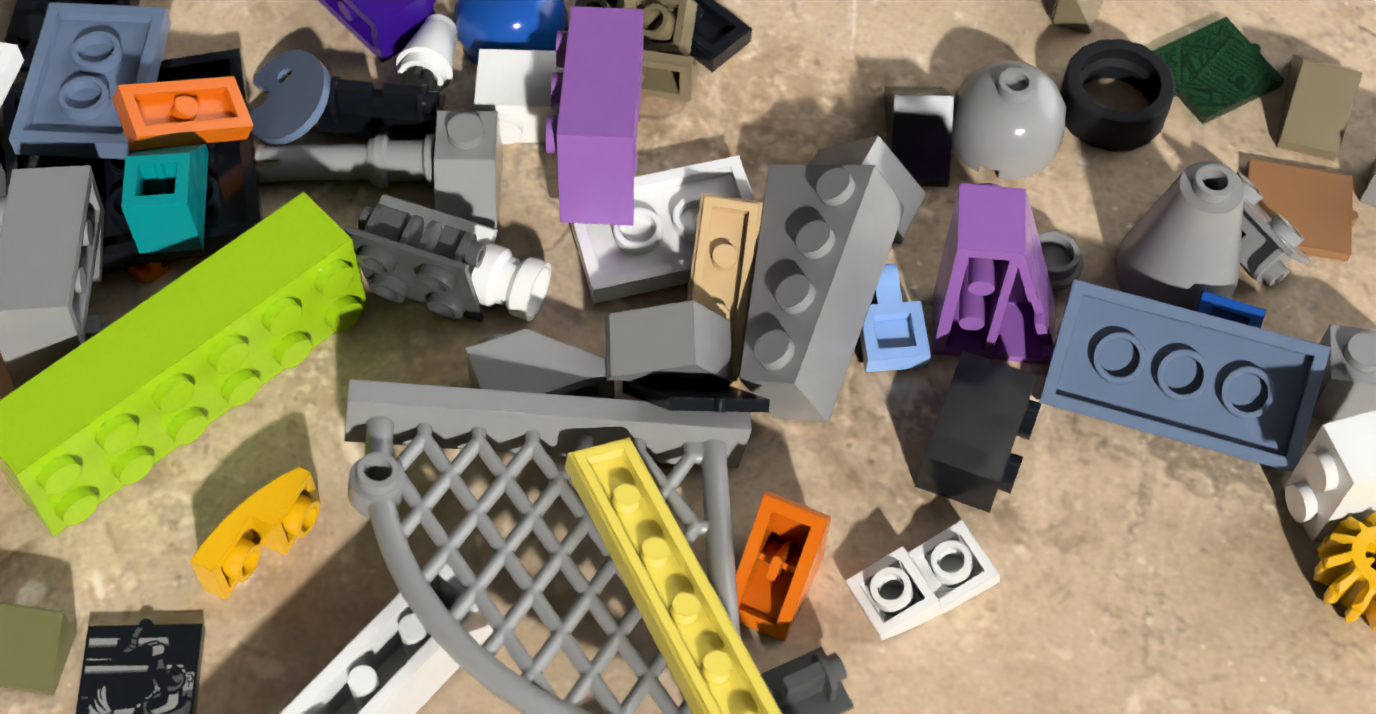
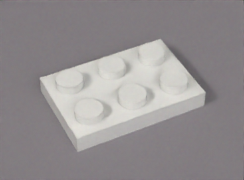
[570,155,761,304]

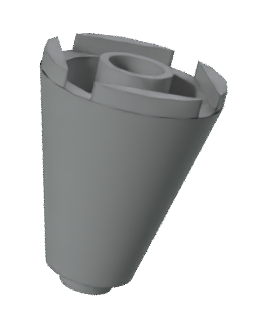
[1116,161,1244,311]

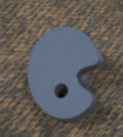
[250,50,330,145]

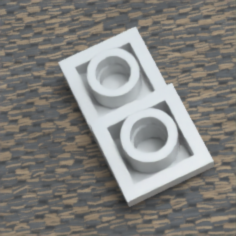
[845,520,1000,640]

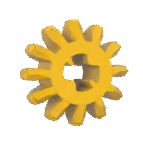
[1313,511,1376,632]

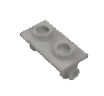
[1236,171,1311,287]

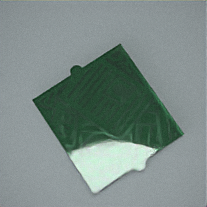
[1153,17,1285,125]

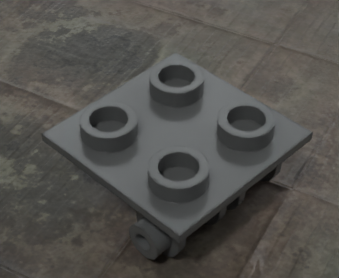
[344,204,486,323]

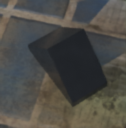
[884,86,954,187]

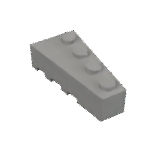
[739,165,905,423]

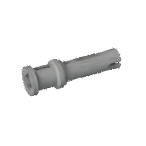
[255,133,436,189]

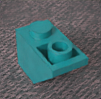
[121,144,209,254]

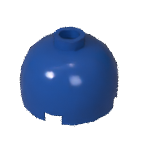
[454,0,568,65]

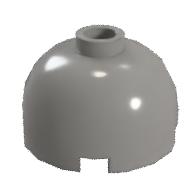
[951,60,1066,180]

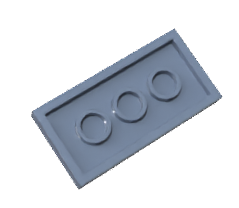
[1038,279,1331,472]

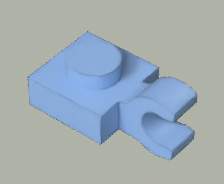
[860,263,931,372]

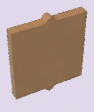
[1242,159,1358,261]

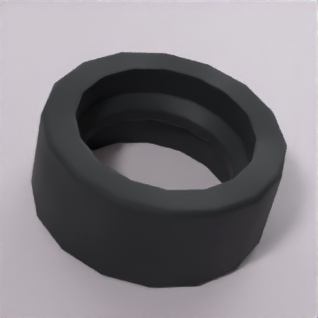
[1060,39,1176,151]

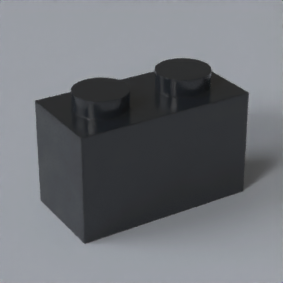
[915,350,1041,513]

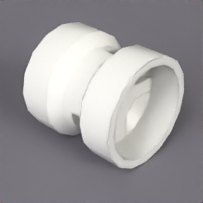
[471,243,551,322]

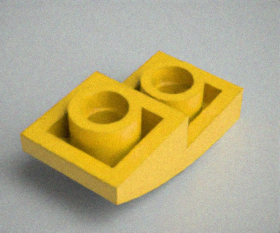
[190,467,320,600]

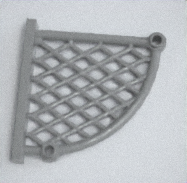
[344,379,752,714]

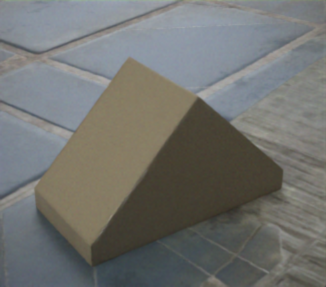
[1276,54,1363,161]

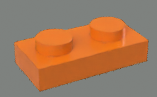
[112,76,254,151]

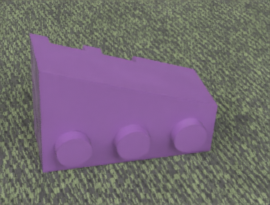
[545,6,644,226]
[932,183,1056,365]

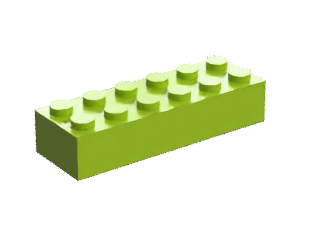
[0,192,368,537]

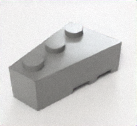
[0,165,104,389]

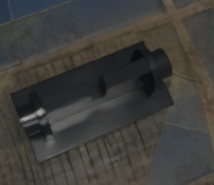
[319,76,446,141]

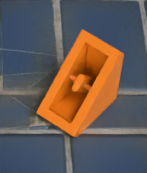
[736,491,831,642]

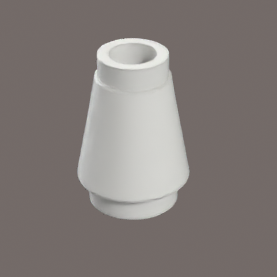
[396,14,457,92]

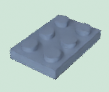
[9,2,171,159]

